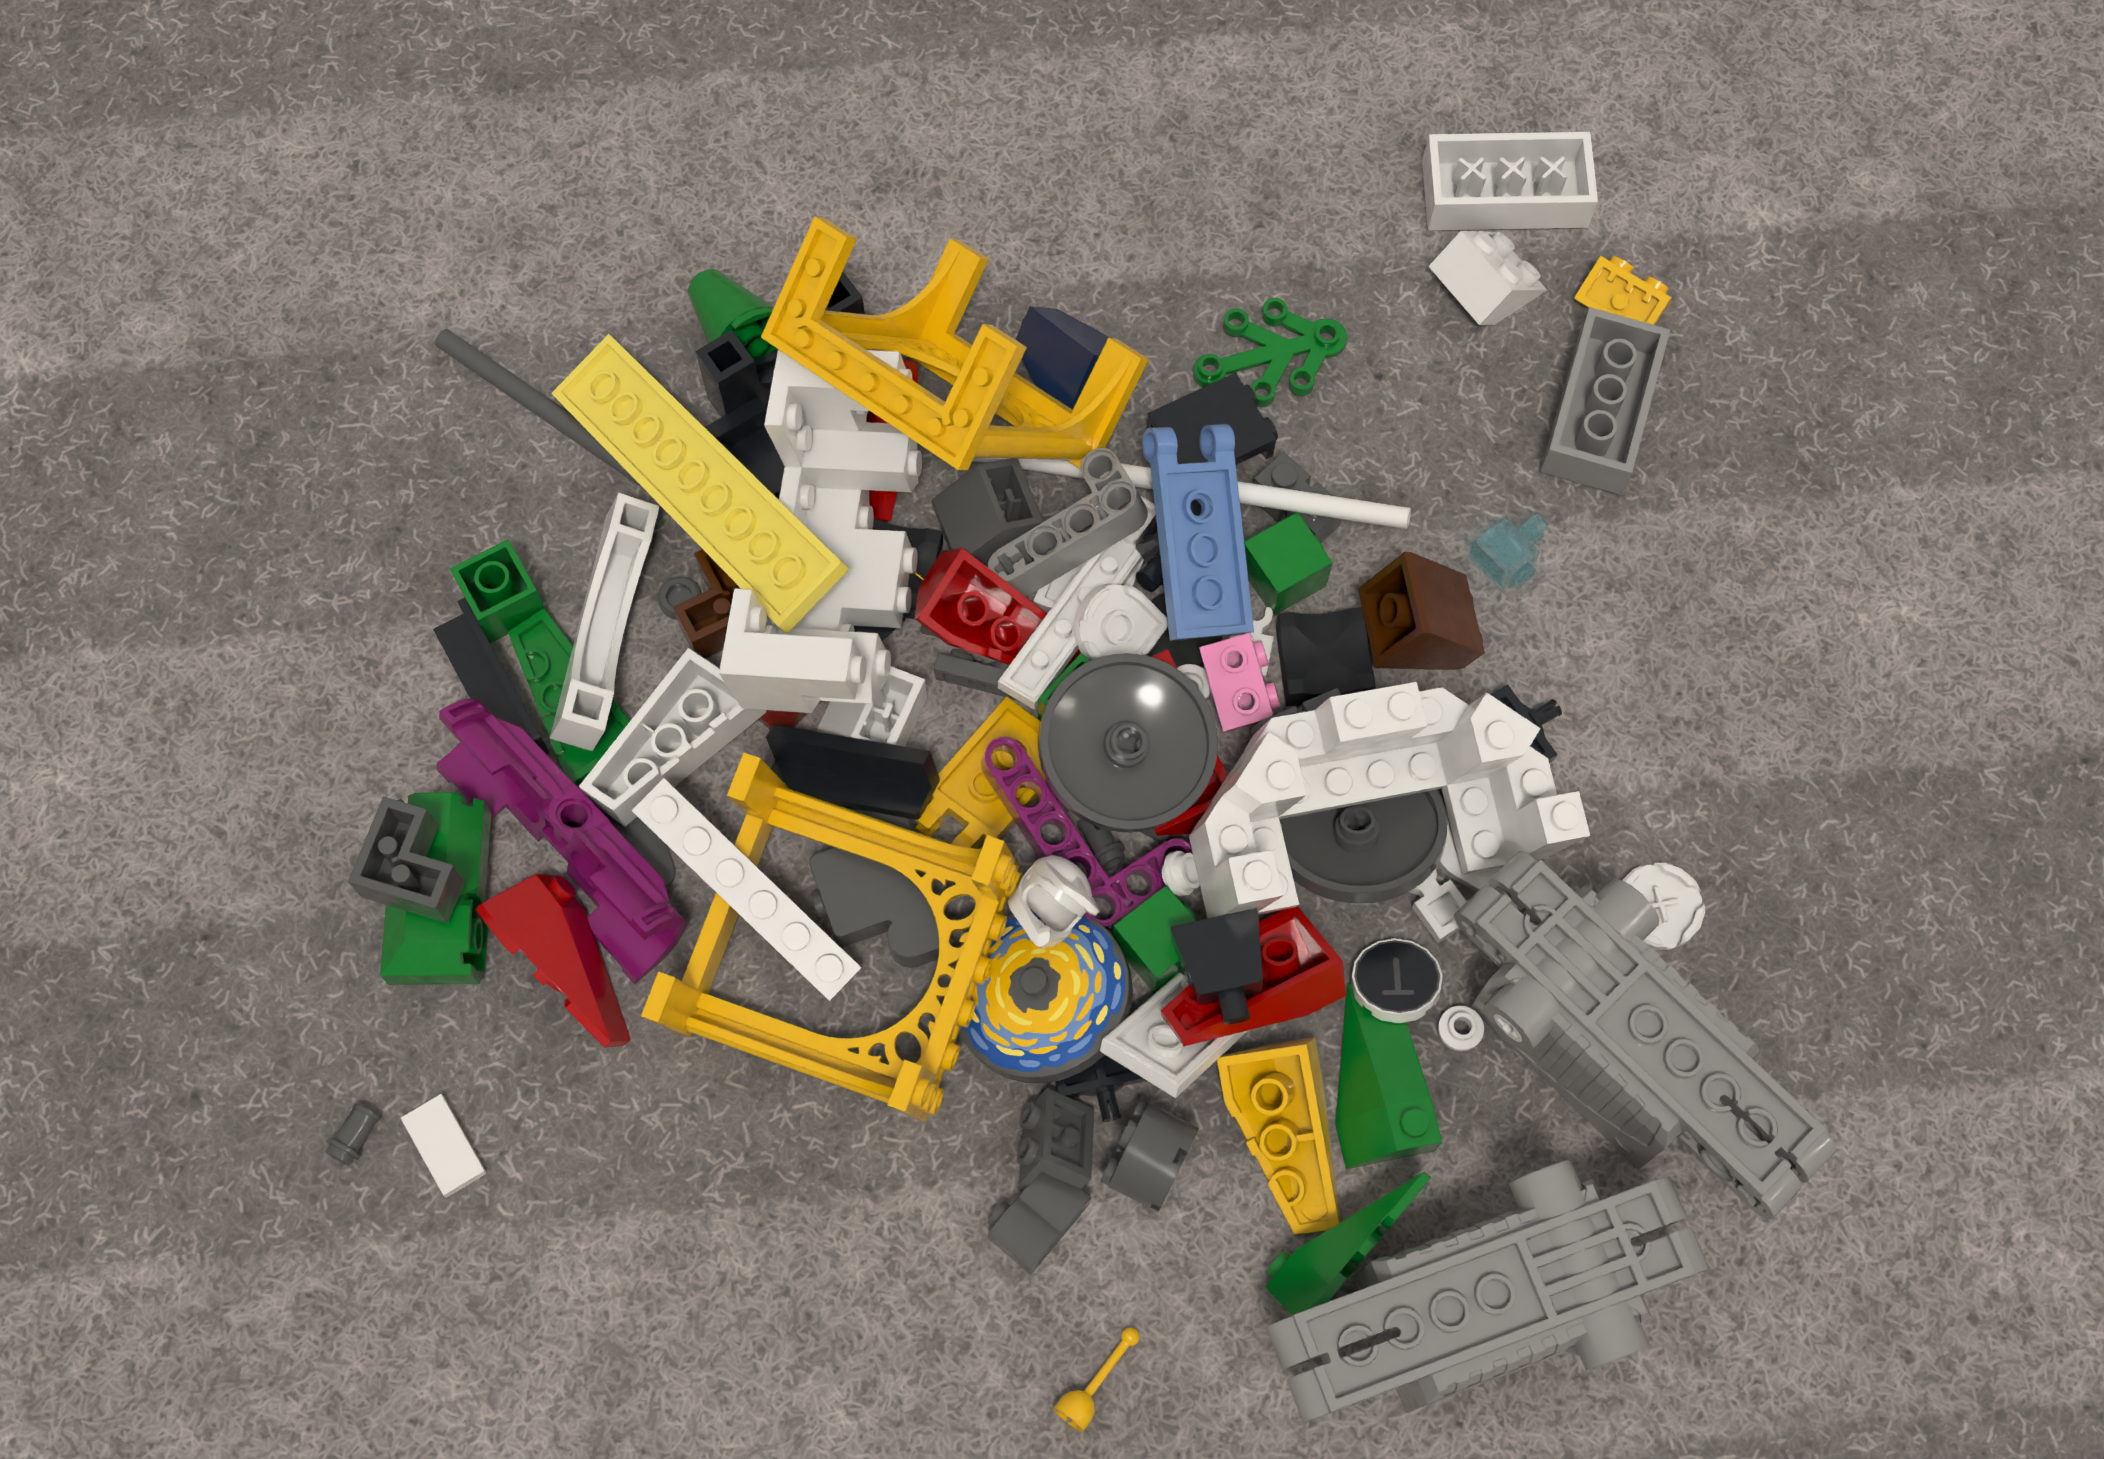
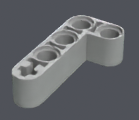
[988,448,1148,597]

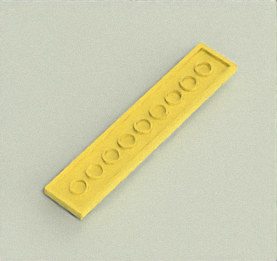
[551,334,850,634]

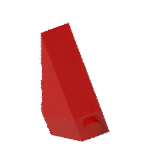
[914,547,1081,677]
[1161,906,1346,1046]

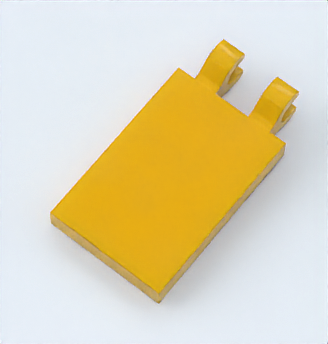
[915,696,1048,849]

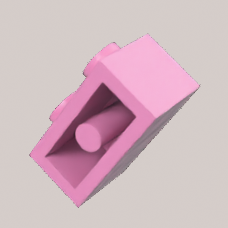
[1199,633,1281,733]

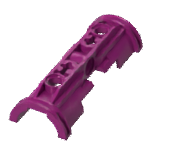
[436,699,686,984]

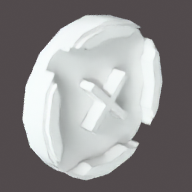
[1623,863,1705,950]

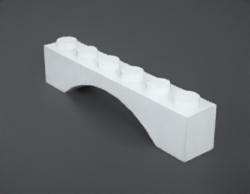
[550,493,659,751]
[632,778,861,1001]

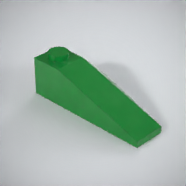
[1335,983,1442,1169]

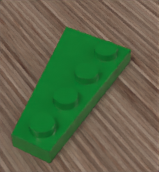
[508,608,630,787]

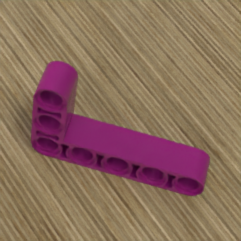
[981,737,1193,929]

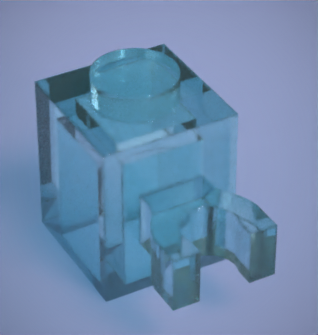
[1468,513,1549,592]

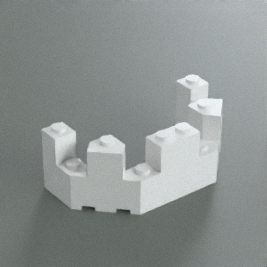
[719,349,922,713]
[1189,682,1590,918]

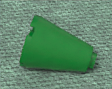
[688,269,777,358]

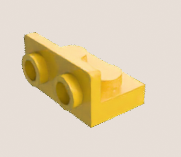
[1574,255,1672,325]

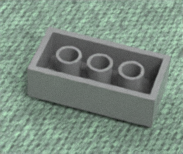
[1540,307,1670,495]

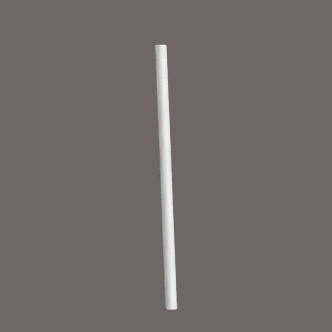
[972,458,1411,529]

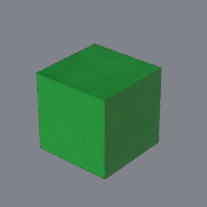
[1244,512,1333,616]
[450,539,547,644]
[1113,885,1199,993]

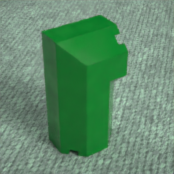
[380,792,492,985]

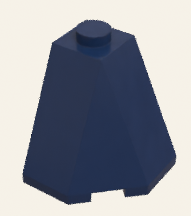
[1015,306,1110,410]

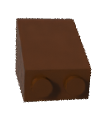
[1358,552,1485,670]

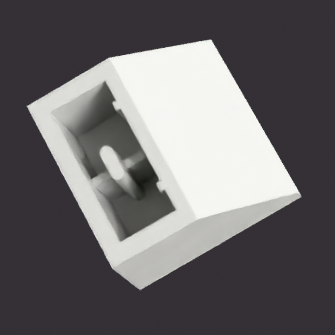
[1428,231,1547,325]
[816,666,927,747]

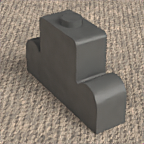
[809,807,954,968]

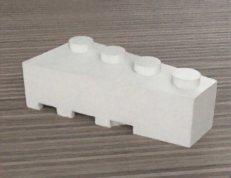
[579,648,766,827]

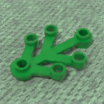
[1193,298,1347,407]

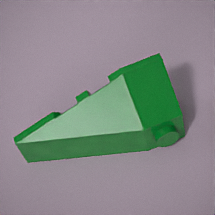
[1265,1171,1432,1316]

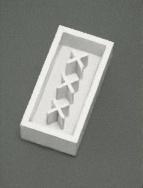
[1422,132,1598,231]

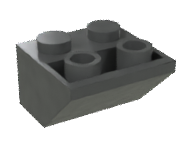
[932,458,1044,564]

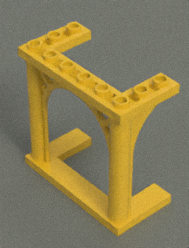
[761,216,1149,470]
[641,753,1023,1123]

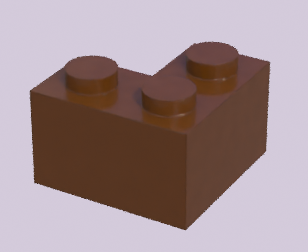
[673,549,741,659]

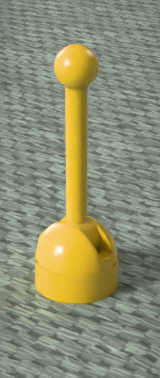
[1053,1327,1140,1433]

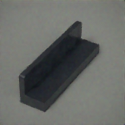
[433,597,550,755]
[766,724,940,820]

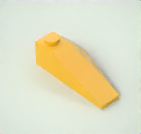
[1217,1037,1341,1235]

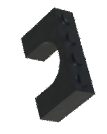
[695,272,865,417]

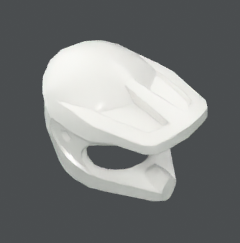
[1008,855,1100,948]

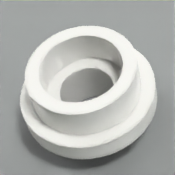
[1162,851,1200,896]
[1438,1006,1484,1052]

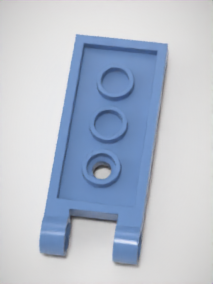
[1142,424,1254,641]

